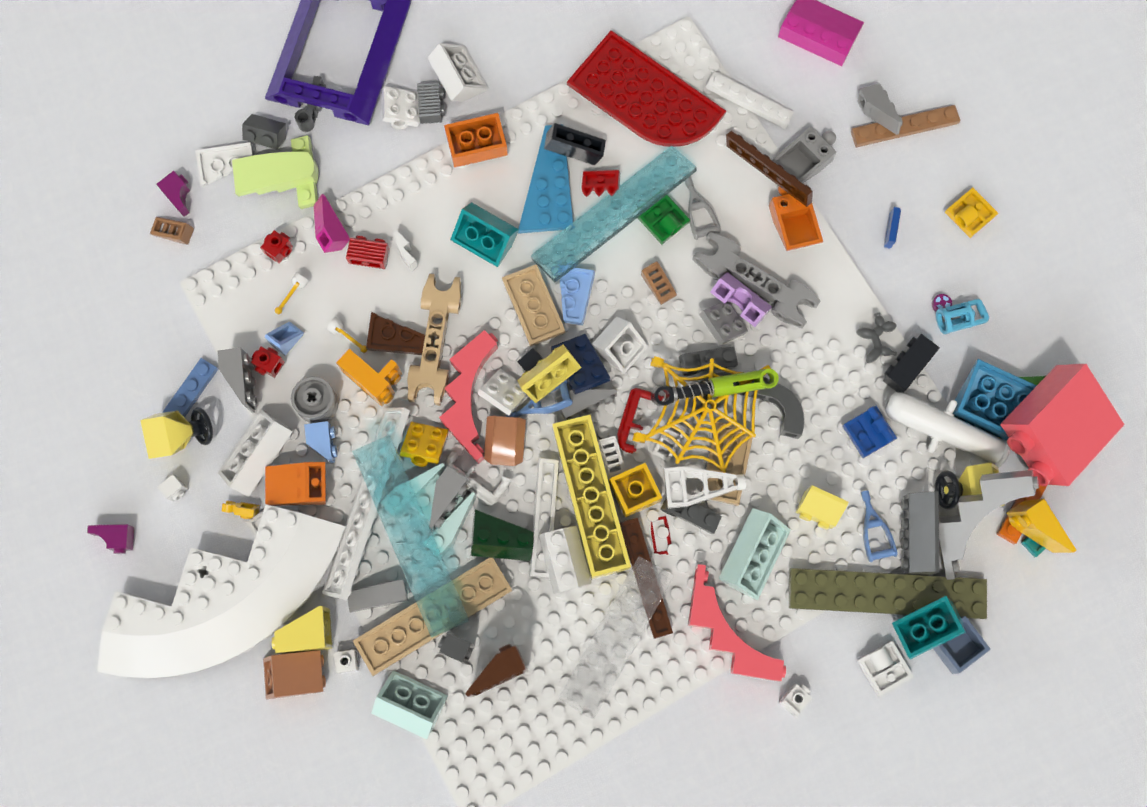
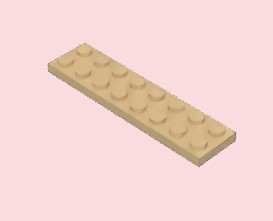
[353,558,513,676]

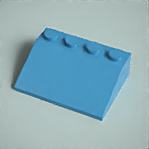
[953,359,1037,440]

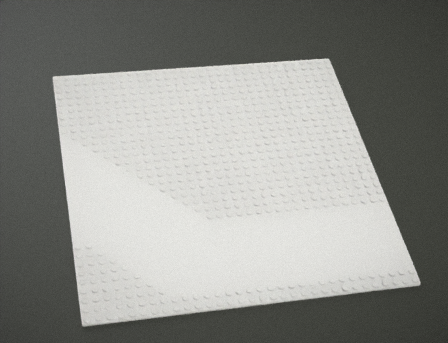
[180,17,987,807]

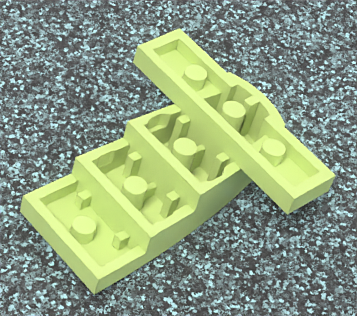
[232,135,319,209]

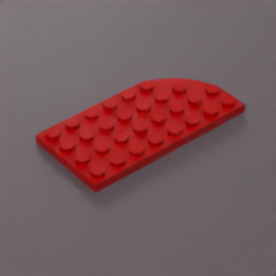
[567,30,726,147]

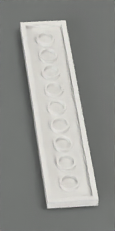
[322,408,410,601]

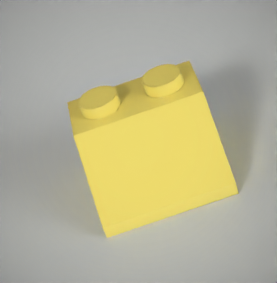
[795,485,849,530]

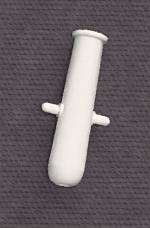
[885,392,1011,467]

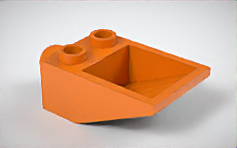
[769,186,823,251]

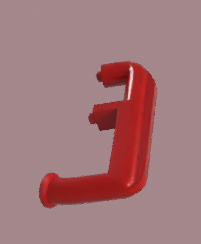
[617,388,664,454]

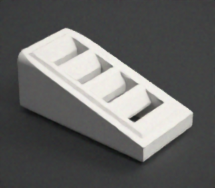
[652,420,688,462]
[598,436,626,480]

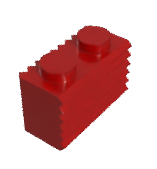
[346,236,389,269]

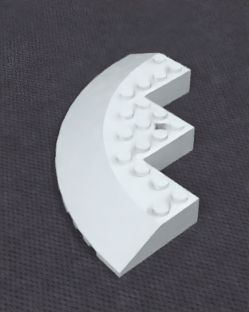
[97,504,347,678]

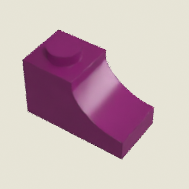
[156,171,190,217]
[87,524,134,554]

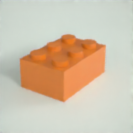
[444,113,508,168]

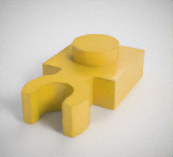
[222,501,260,519]

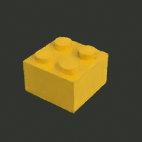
[609,463,662,518]

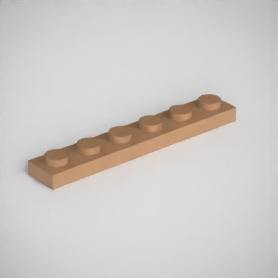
[850,105,961,148]

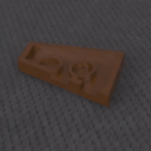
[366,312,425,355]

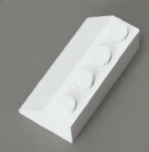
[218,409,293,497]

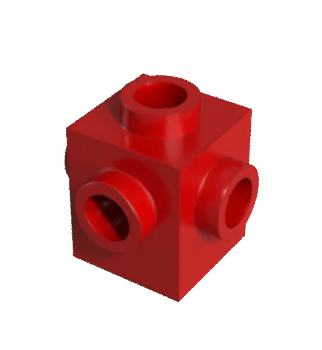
[260,230,293,264]
[251,346,285,378]

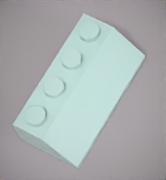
[719,508,791,600]

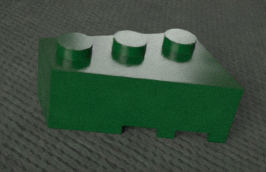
[471,509,534,561]

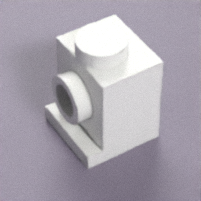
[779,684,812,717]

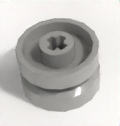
[291,376,339,423]

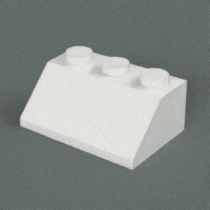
[427,43,489,102]
[539,526,592,594]

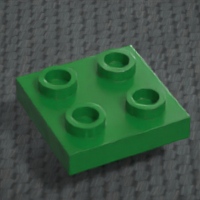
[638,193,690,245]

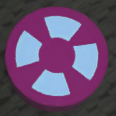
[932,294,952,311]

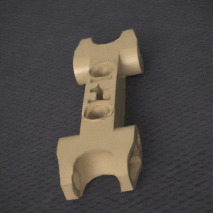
[407,274,462,406]

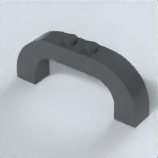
[686,372,804,439]

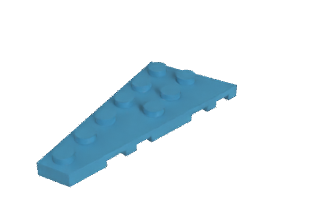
[518,124,574,234]

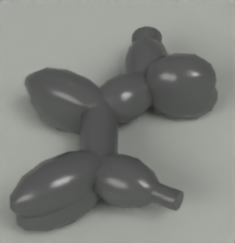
[856,312,897,363]

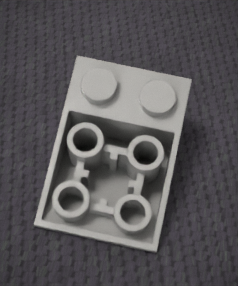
[217,347,257,413]

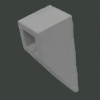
[857,83,903,135]
[555,389,617,421]
[429,466,469,531]

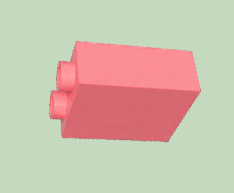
[1000,364,1125,486]

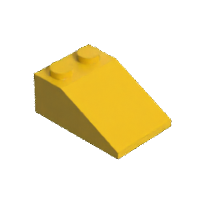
[1006,499,1077,553]

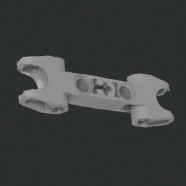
[692,232,820,329]

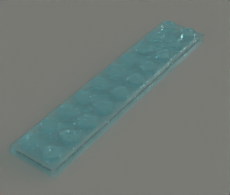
[531,146,697,282]
[352,435,469,638]

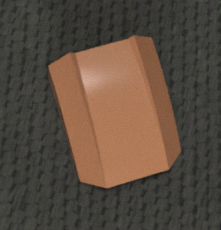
[484,416,526,466]

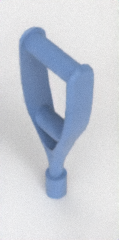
[506,380,573,418]
[861,490,898,562]

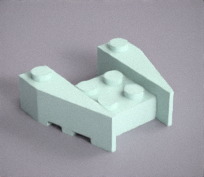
[381,463,477,559]

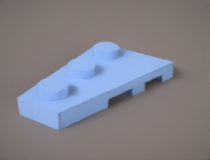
[558,265,595,326]

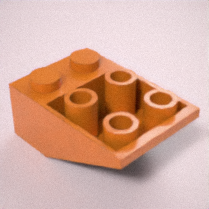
[265,462,326,506]

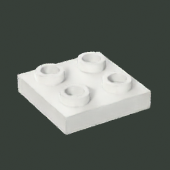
[381,86,420,130]
[478,369,528,416]
[857,641,914,697]

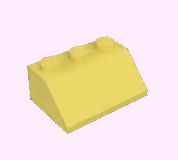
[517,344,582,403]

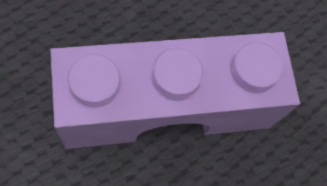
[710,272,772,327]

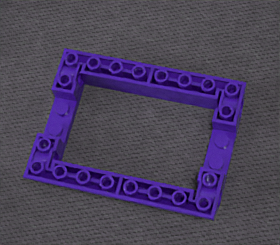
[265,0,411,126]

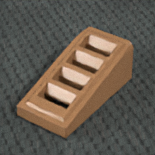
[150,217,194,245]
[641,261,677,305]

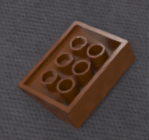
[465,644,528,697]

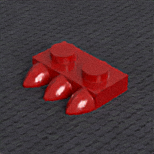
[582,170,620,197]

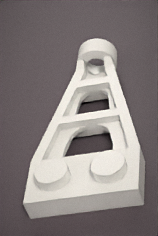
[664,466,746,508]

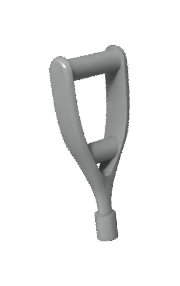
[684,176,721,240]

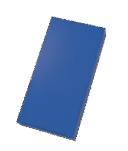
[884,207,901,249]

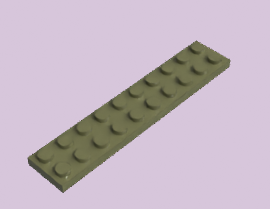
[789,568,987,619]

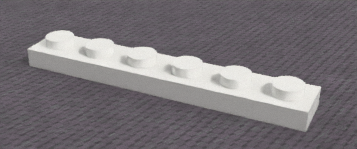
[529,458,559,578]

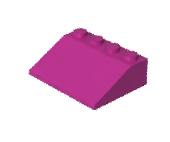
[778,0,864,66]

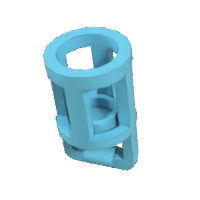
[936,299,989,335]

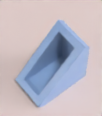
[265,322,304,356]

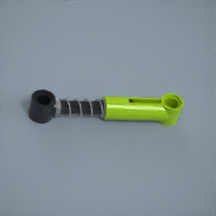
[651,369,779,406]

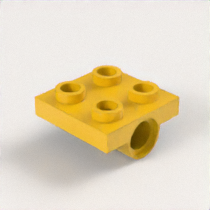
[945,187,999,238]
[400,422,448,467]

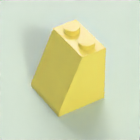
[272,606,332,654]

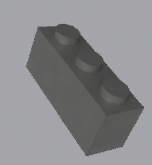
[438,633,475,664]

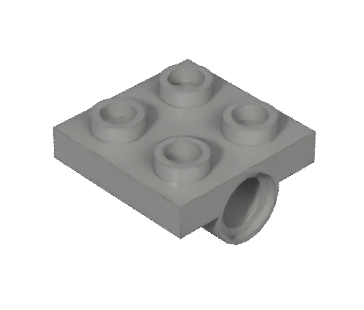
[699,302,748,345]

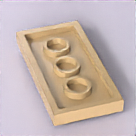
[502,264,565,347]
[701,422,753,506]

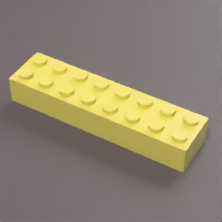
[552,415,631,579]

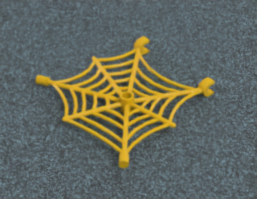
[632,356,771,485]

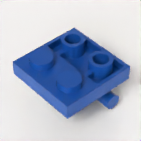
[842,406,897,458]

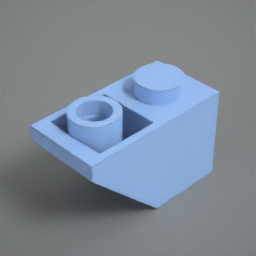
[304,421,338,463]

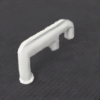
[446,451,513,505]

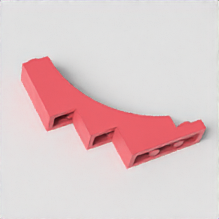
[439,330,498,464]
[688,564,786,681]

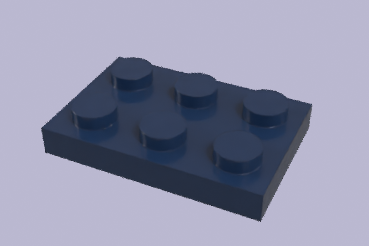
[551,334,610,395]

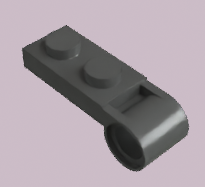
[294,76,326,132]
[679,347,738,376]
[660,498,722,534]

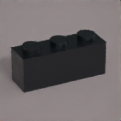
[544,123,606,165]
[883,334,940,393]

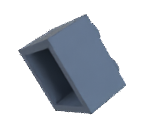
[933,616,991,674]

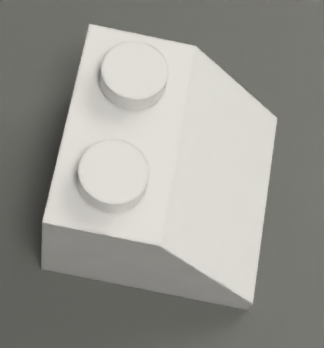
[592,317,649,374]

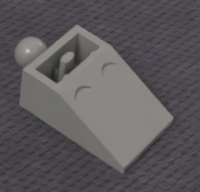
[772,127,837,183]

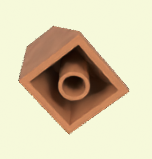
[263,650,326,700]

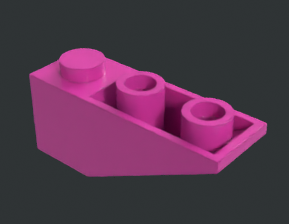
[314,194,350,253]

